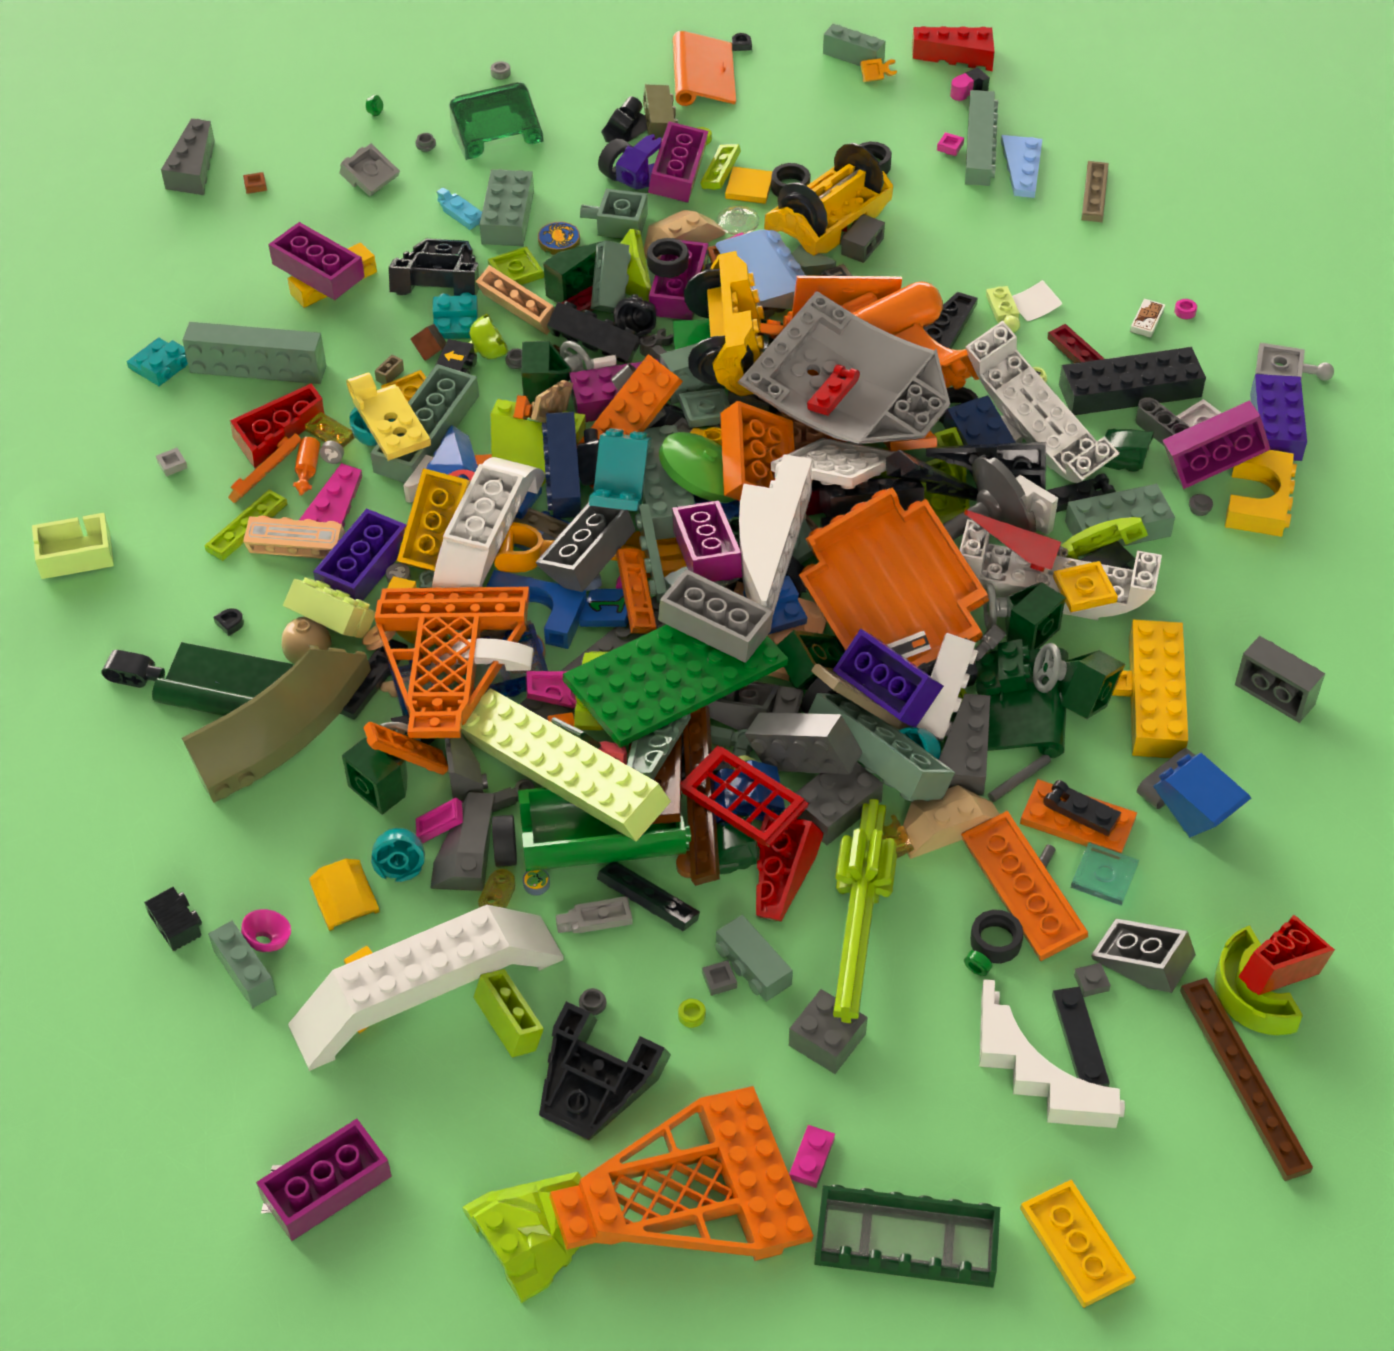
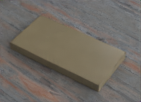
[811,664,911,730]

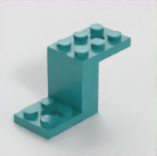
[588,428,652,511]

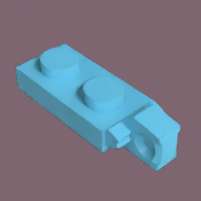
[436,188,482,230]

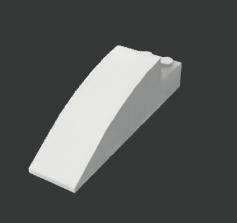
[739,454,812,614]

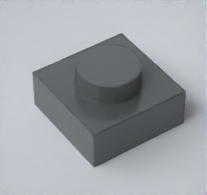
[702,960,737,996]
[1074,963,1111,997]

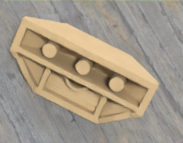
[644,210,725,260]
[899,785,1000,859]

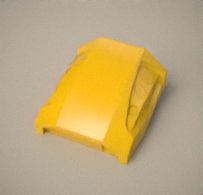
[309,858,380,931]

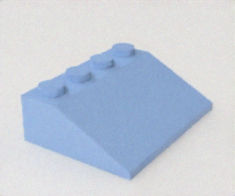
[715,229,806,309]

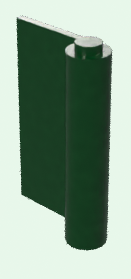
[152,642,293,716]
[988,647,1068,758]

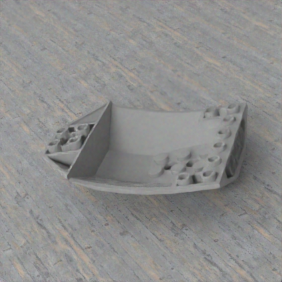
[738,291,950,444]

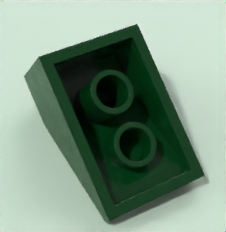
[543,241,603,303]
[777,630,845,690]

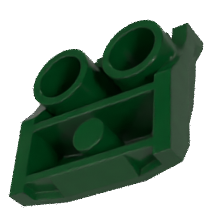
[1104,429,1154,472]
[717,815,757,875]

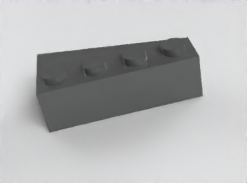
[939,694,990,796]

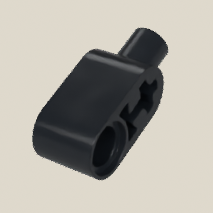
[577,428,599,486]
[101,650,165,688]

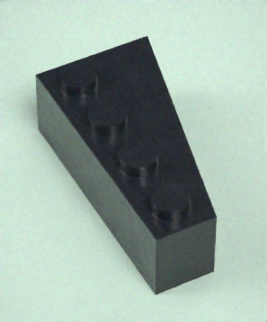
[547,301,641,364]
[819,477,924,522]

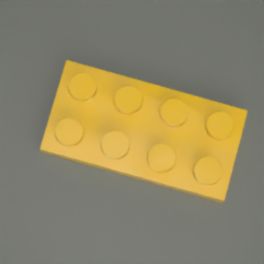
[1020,1179,1136,1308]

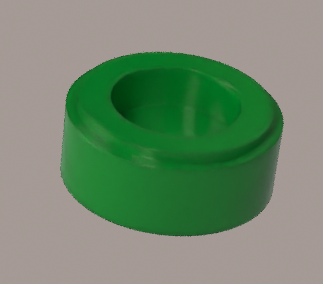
[964,950,993,976]

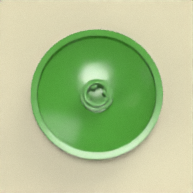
[659,432,736,502]

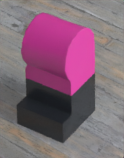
[950,67,990,101]

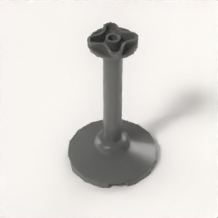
[943,455,1036,540]

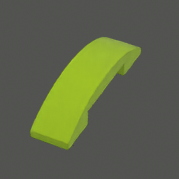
[1057,517,1148,560]

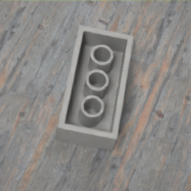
[658,569,773,663]

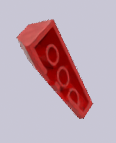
[964,509,1061,572]
[756,814,824,921]

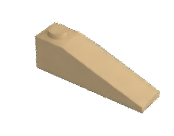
[530,380,573,423]

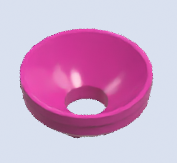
[241,909,291,952]

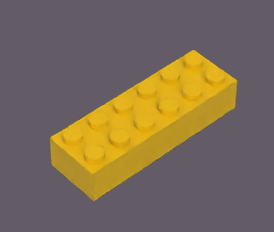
[1129,619,1188,758]

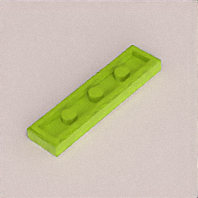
[204,489,288,561]

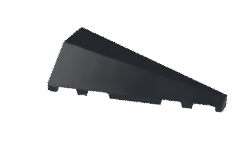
[926,442,1046,490]
[886,450,978,501]

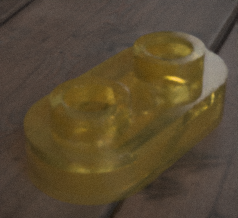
[478,869,516,908]

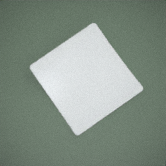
[1012,280,1062,321]

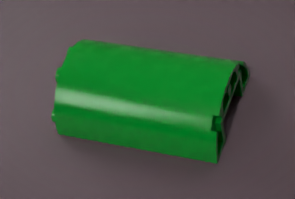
[518,787,691,872]

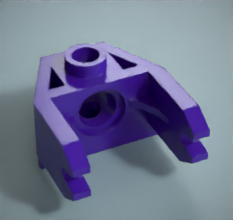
[616,134,662,190]

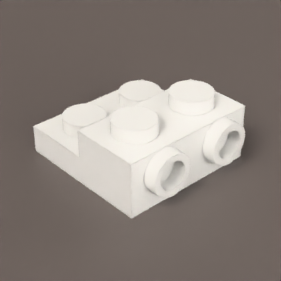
[1016,475,1058,535]

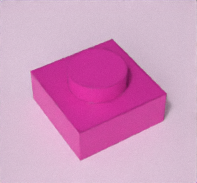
[937,132,964,156]

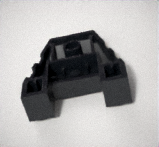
[388,238,479,296]
[539,1001,671,1141]

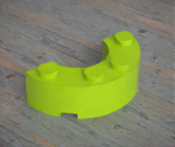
[1214,925,1303,1035]

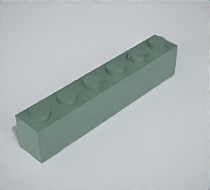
[965,90,998,186]

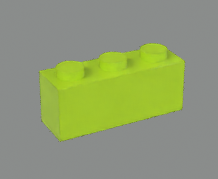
[473,969,544,1058]

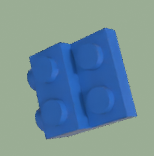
[743,575,808,635]

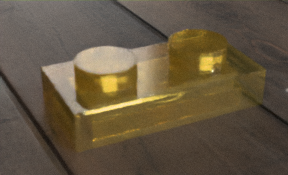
[305,412,355,448]

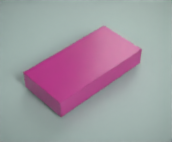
[416,798,463,844]

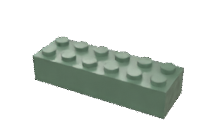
[182,322,327,384]
[370,364,479,483]
[642,425,695,540]
[808,693,955,801]

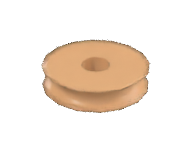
[362,626,396,651]

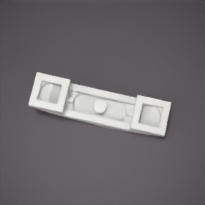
[431,639,534,671]

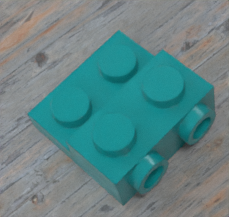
[433,293,478,339]
[126,337,188,387]

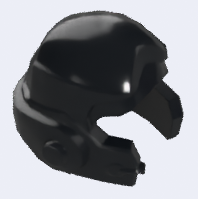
[614,294,656,339]

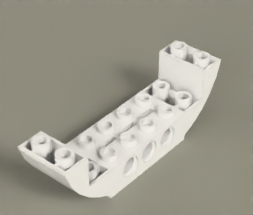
[966,321,1119,483]
[432,457,546,588]
[960,519,1162,620]

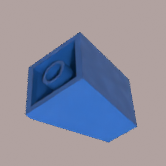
[1153,753,1251,838]

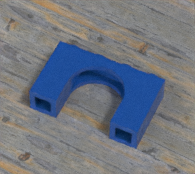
[486,570,587,649]

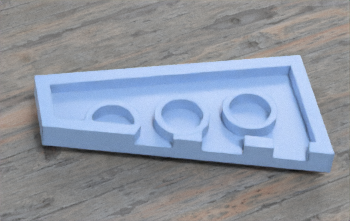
[1001,135,1042,198]

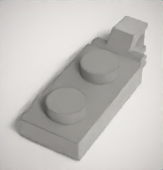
[556,896,633,933]

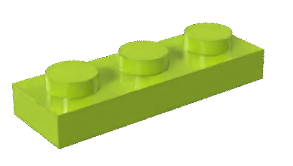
[700,144,741,190]

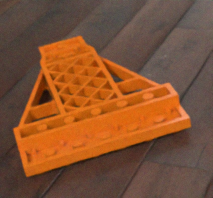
[375,587,530,738]
[549,1086,814,1261]

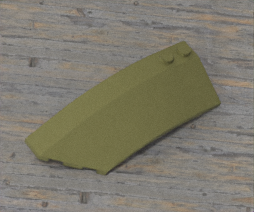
[182,645,371,803]

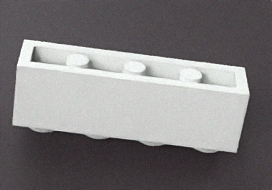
[917,633,978,741]

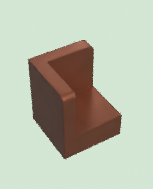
[410,324,446,360]

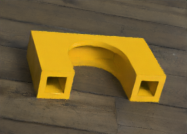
[1225,450,1297,537]

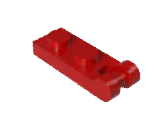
[807,364,860,416]

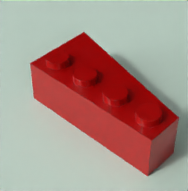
[912,26,995,71]
[230,383,325,469]
[1238,915,1335,995]

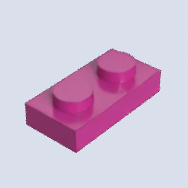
[789,1125,835,1188]

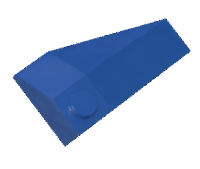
[426,425,478,480]

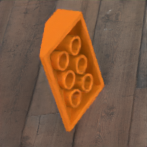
[720,401,795,501]

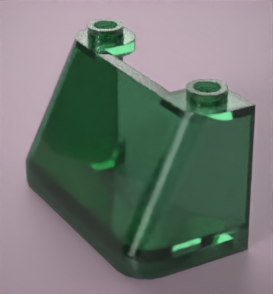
[449,82,544,160]

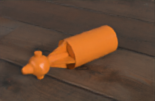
[293,437,320,496]

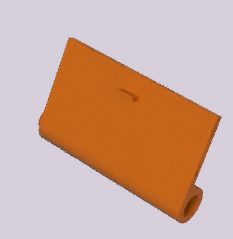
[672,31,736,106]
[783,276,902,326]

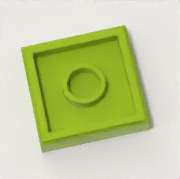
[488,246,544,285]

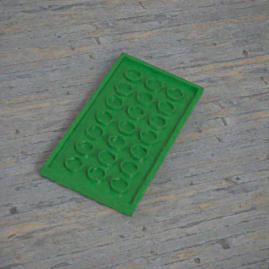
[563,624,788,748]

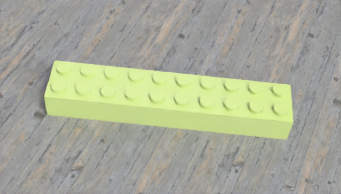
[461,688,671,841]

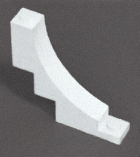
[979,980,1125,1128]

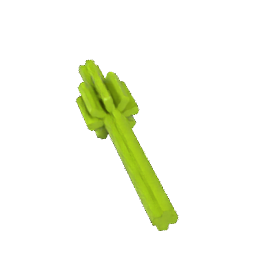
[833,799,897,1023]

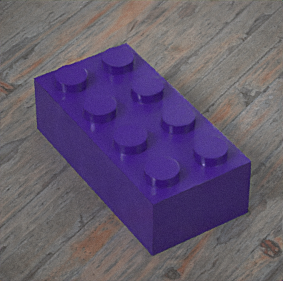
[1250,374,1307,461]
[313,508,407,601]
[833,629,944,727]

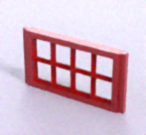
[681,746,809,848]

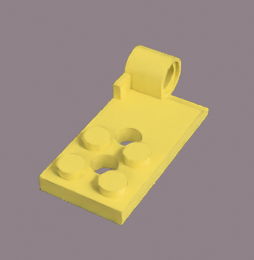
[346,372,431,461]

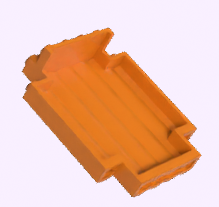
[799,487,989,667]

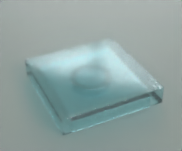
[1071,842,1139,906]

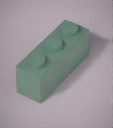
[823,24,886,66]
[591,240,631,313]
[715,915,793,1002]
[208,920,277,1009]

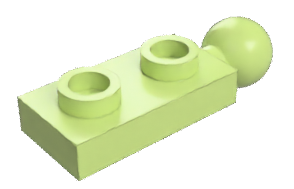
[986,286,1020,333]

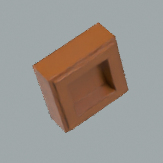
[243,172,267,194]

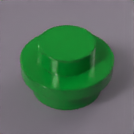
[366,95,383,116]

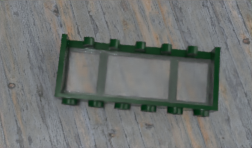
[814,1185,1001,1288]

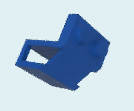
[714,760,785,824]

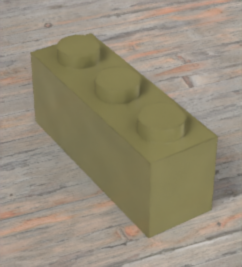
[643,84,678,139]

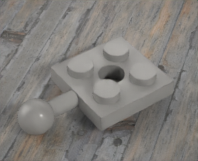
[1255,343,1334,381]

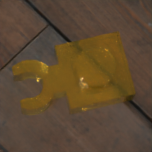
[882,814,915,858]

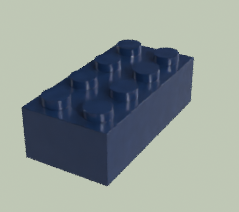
[943,395,1016,476]
[542,412,581,519]

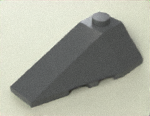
[707,682,780,731]
[445,733,488,803]
[431,792,495,891]

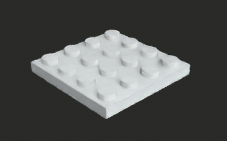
[771,438,895,489]

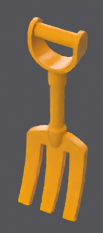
[494,522,687,578]

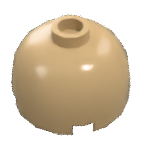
[282,617,332,664]

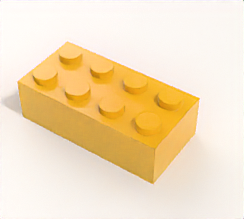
[397,468,471,572]

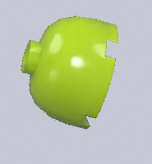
[468,313,509,359]

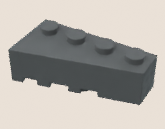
[161,118,215,195]

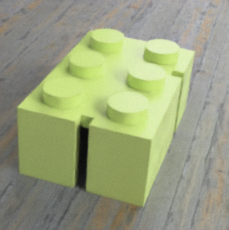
[32,513,114,579]
[283,577,376,639]

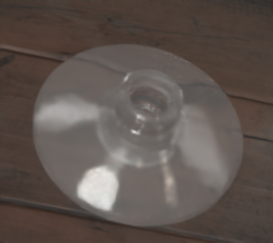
[717,205,759,235]

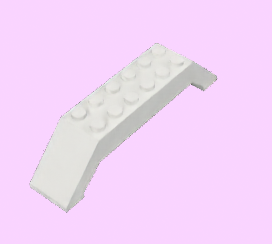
[288,905,564,1071]

